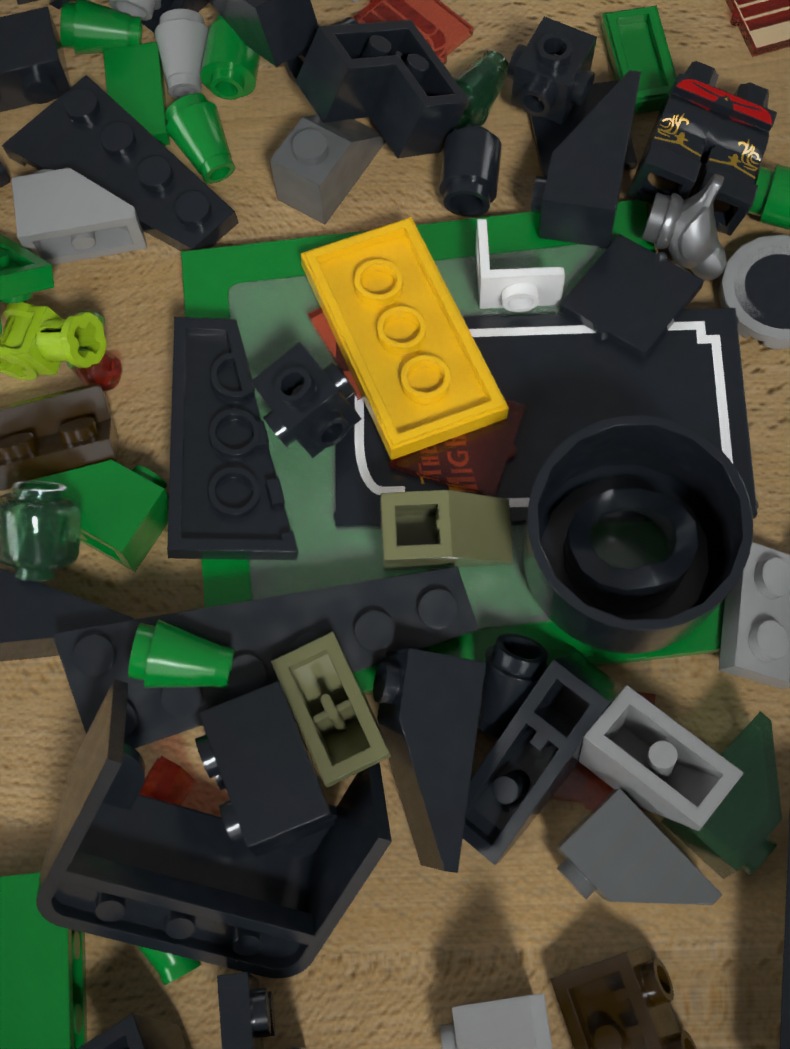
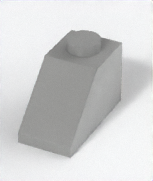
[12,168,147,265]
[579,685,743,831]
[439,993,553,1049]

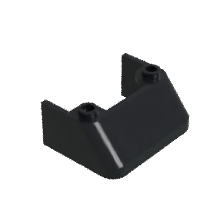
[36,679,392,979]

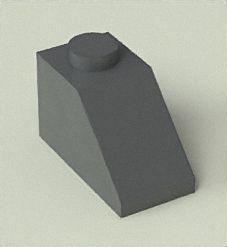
[270,114,386,225]
[554,788,722,905]

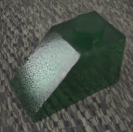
[661,711,782,879]

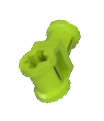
[0,302,107,381]

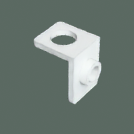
[476,219,565,312]

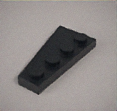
[2,75,239,252]

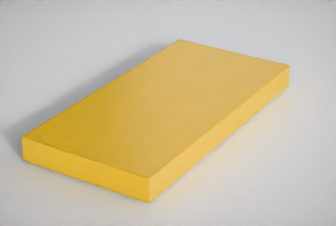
[300,217,509,460]

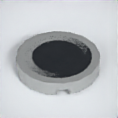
[718,235,790,350]

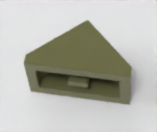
[271,632,391,788]

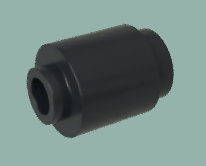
[439,125,502,217]

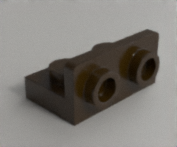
[0,383,118,491]
[550,946,697,1049]

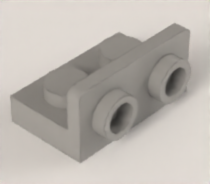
[718,542,790,690]

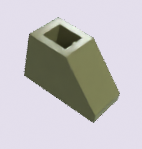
[380,490,513,571]

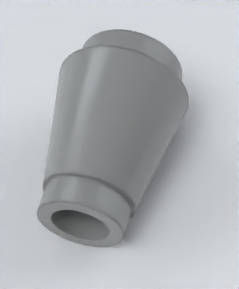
[154,9,208,99]

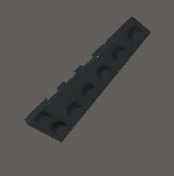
[52,566,479,749]

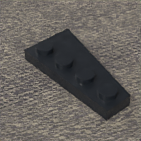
[167,317,299,561]

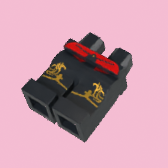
[627,61,777,236]

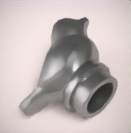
[642,174,727,281]

